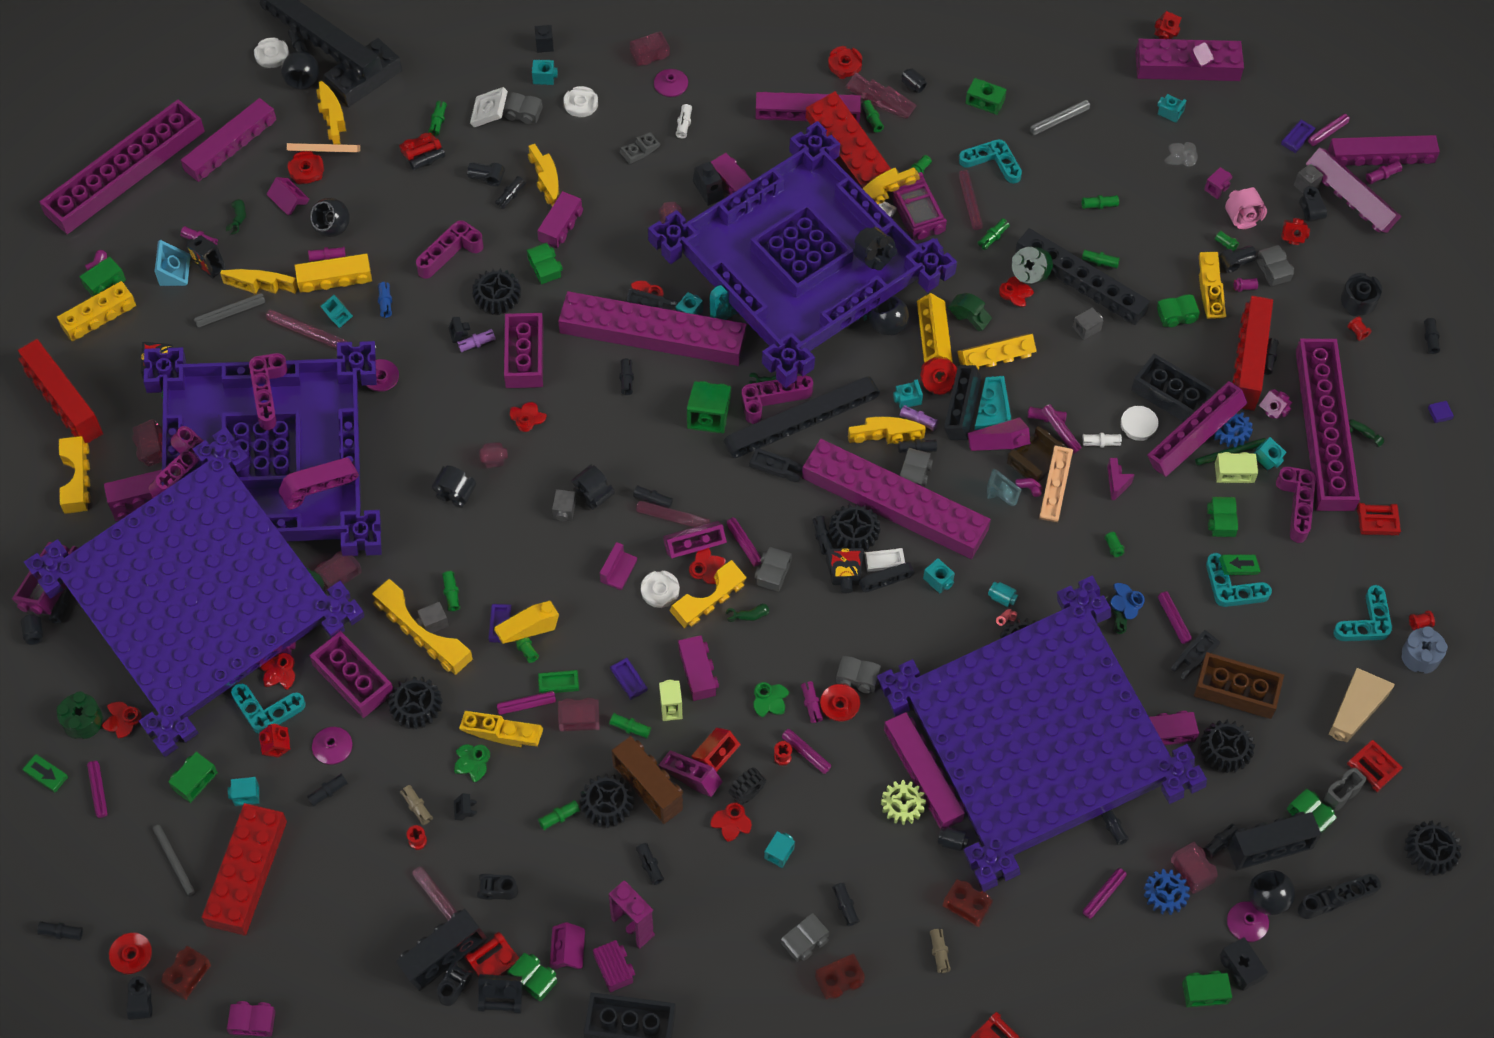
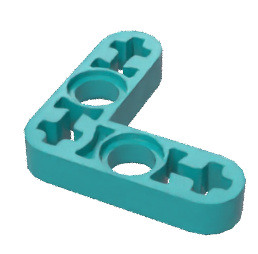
[959,139,1022,184]
[710,285,738,320]
[1206,553,1272,607]
[1333,585,1392,641]
[231,684,306,734]

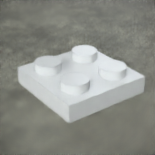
[470,87,508,127]

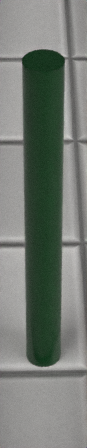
[1195,438,1266,466]

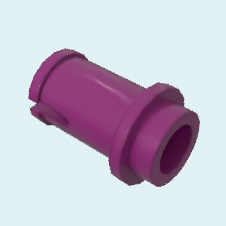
[1233,278,1258,292]

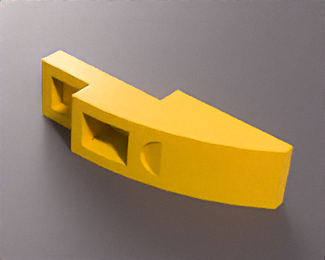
[316,81,346,144]
[528,144,559,207]
[862,168,920,204]
[1199,252,1226,319]
[848,417,926,444]
[459,711,543,747]

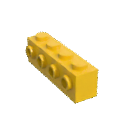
[295,254,372,293]
[57,281,136,341]
[917,293,953,362]
[957,334,1037,370]

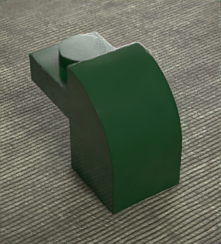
[947,293,992,331]

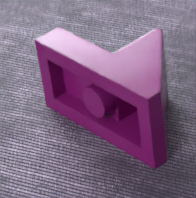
[1107,458,1134,500]

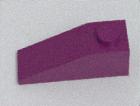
[968,418,1030,451]
[658,750,723,797]

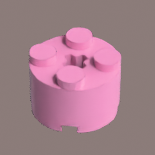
[1225,187,1267,229]

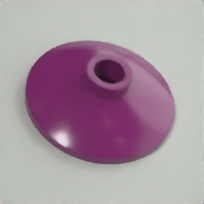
[654,69,688,97]
[365,359,399,392]
[312,727,353,765]
[1227,902,1269,942]

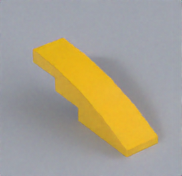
[220,269,298,294]

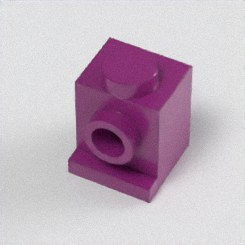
[1204,167,1232,199]

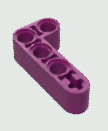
[416,221,484,279]
[249,353,287,430]
[742,375,813,424]
[149,426,203,497]
[279,458,359,510]
[1276,467,1316,543]

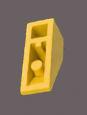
[494,601,559,644]

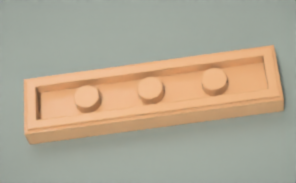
[287,143,360,152]
[1039,445,1073,523]

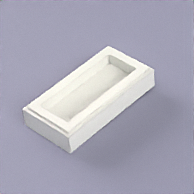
[864,548,905,572]

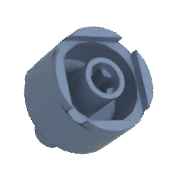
[1402,626,1448,673]

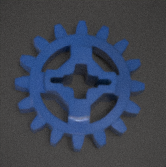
[1214,412,1253,447]
[1144,869,1190,915]

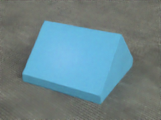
[155,240,191,286]

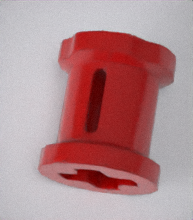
[1347,316,1372,341]
[1409,610,1435,631]
[774,741,792,766]
[407,825,427,850]

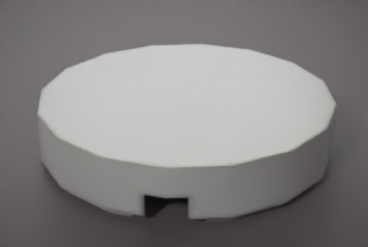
[254,38,289,68]
[564,86,598,117]
[1121,406,1158,441]
[641,571,680,608]

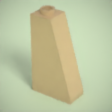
[1328,668,1395,742]

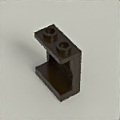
[1007,426,1066,483]

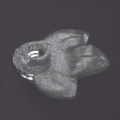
[1165,142,1198,166]

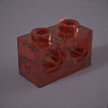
[943,879,993,927]
[161,946,211,1000]
[815,953,865,999]

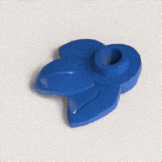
[1110,583,1145,619]

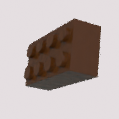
[1194,652,1284,719]
[612,736,683,824]

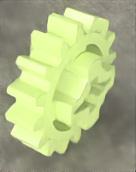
[881,780,926,825]

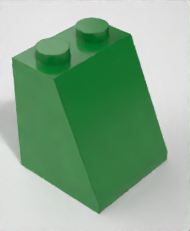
[687,381,731,434]

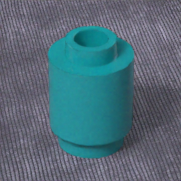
[988,581,1018,607]

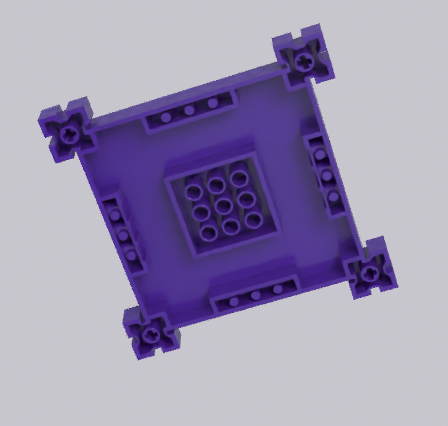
[648,121,957,388]
[144,341,382,557]
[24,427,365,757]
[877,575,1207,892]

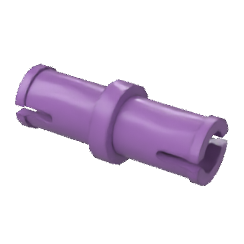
[457,329,496,353]
[900,405,938,431]

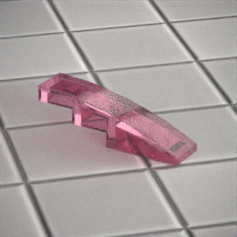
[846,73,917,119]

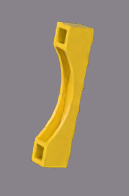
[372,579,473,675]

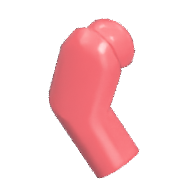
[996,609,1017,626]

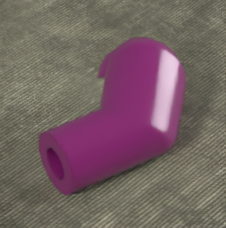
[85,250,107,271]
[1016,478,1043,497]

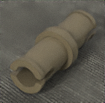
[400,785,433,825]
[930,929,951,973]

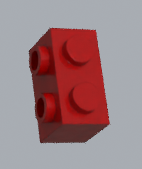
[691,727,741,772]

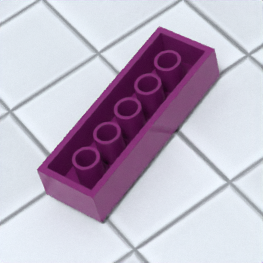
[1135,39,1244,81]

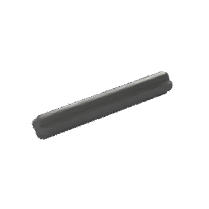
[1030,100,1090,135]
[194,293,265,327]

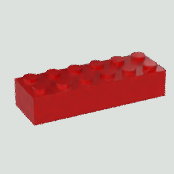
[805,91,891,188]
[1232,296,1274,411]
[18,339,103,443]
[202,803,287,936]

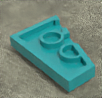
[974,376,1012,430]

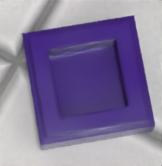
[1428,401,1454,423]

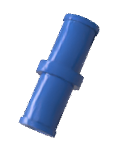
[377,282,392,318]

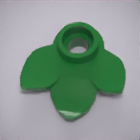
[753,682,789,717]
[454,744,490,782]

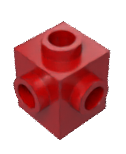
[1154,11,1182,39]
[1281,218,1310,245]
[259,724,290,758]

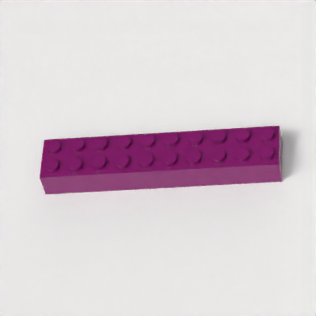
[39,99,205,234]
[558,291,746,366]
[1295,339,1360,511]
[802,439,991,560]

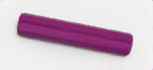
[1308,114,1350,146]
[1042,404,1081,454]
[727,517,761,566]
[1158,591,1192,644]
[497,691,556,715]
[782,729,831,774]
[87,761,108,818]
[1083,868,1127,919]

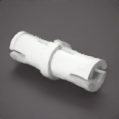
[676,104,692,139]
[1082,433,1122,448]

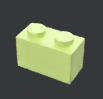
[1215,452,1258,483]
[659,680,683,721]

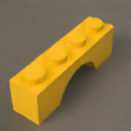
[59,436,91,514]
[670,560,747,628]

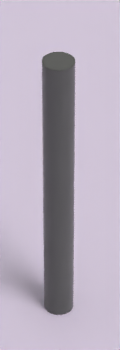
[153,825,195,896]

